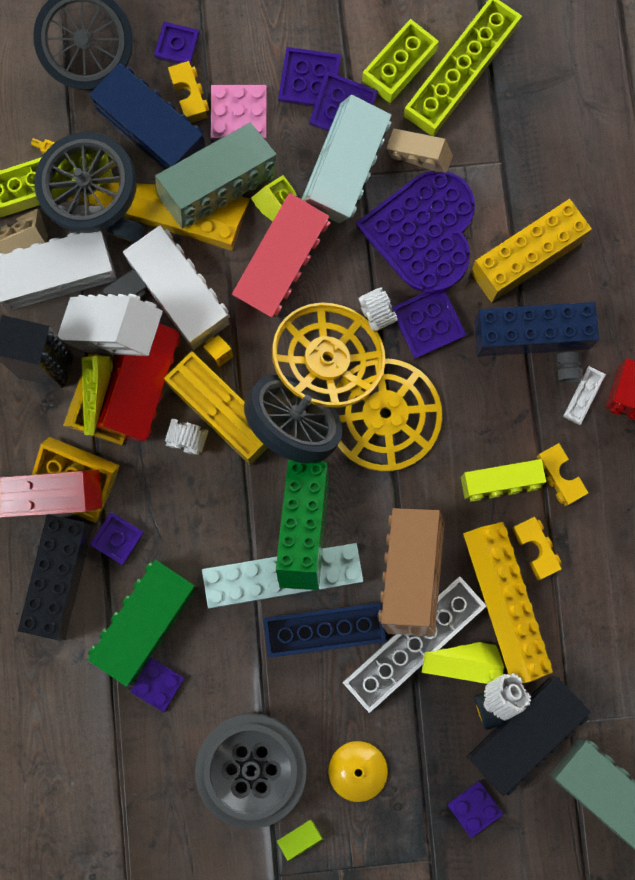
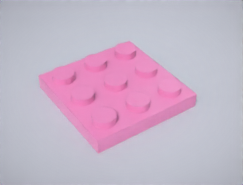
[211,85,267,140]

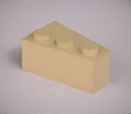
[386,129,453,173]

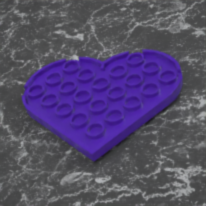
[355,171,475,293]

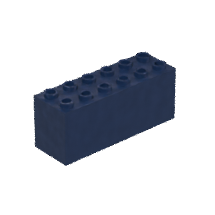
[89,63,206,170]
[474,302,599,357]

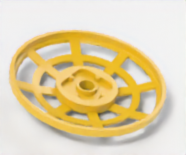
[272,303,386,408]
[330,358,442,472]

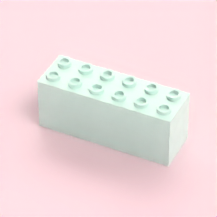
[301,95,391,223]

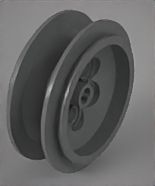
[195,713,307,829]

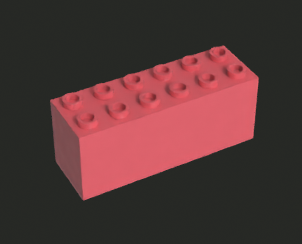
[232,193,330,317]

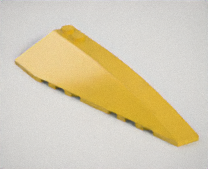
[67,182,250,251]

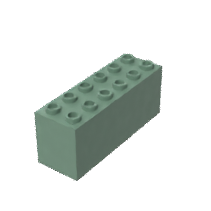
[155,122,277,229]
[549,739,635,850]

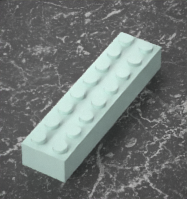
[202,543,363,609]

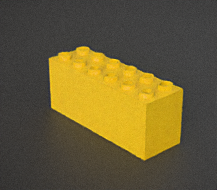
[470,199,592,303]
[164,351,268,466]

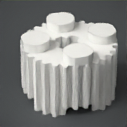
[358,287,398,332]
[165,419,208,455]
[484,673,531,720]

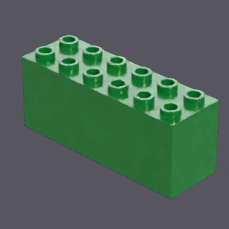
[276,460,329,590]
[87,560,198,687]

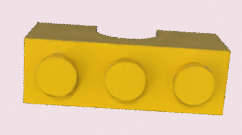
[168,61,209,124]
[536,443,588,506]
[511,517,562,580]

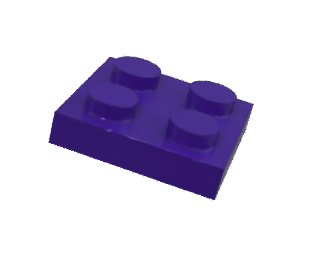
[154,22,200,65]
[90,512,144,565]
[130,658,185,713]
[447,781,503,838]

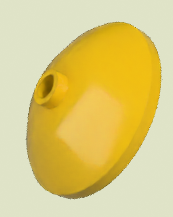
[328,741,388,802]

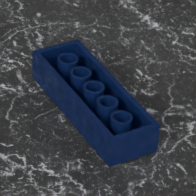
[263,603,386,658]

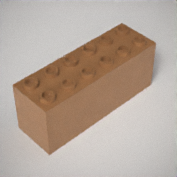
[379,508,445,637]

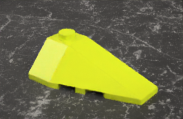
[251,175,297,222]
[82,356,113,435]
[422,642,504,684]

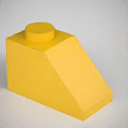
[203,335,234,368]

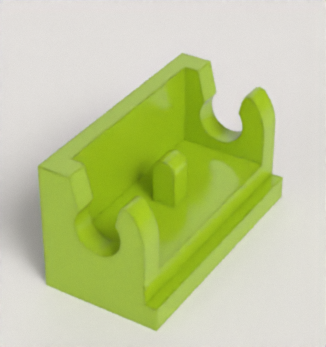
[277,820,324,861]

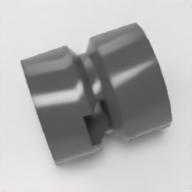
[557,352,583,383]

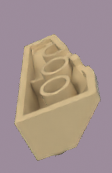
[0,208,48,254]

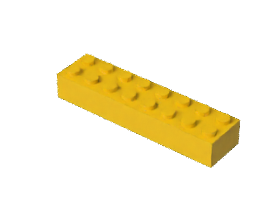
[463,522,553,683]

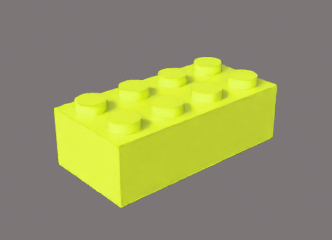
[362,19,439,103]
[461,459,546,502]

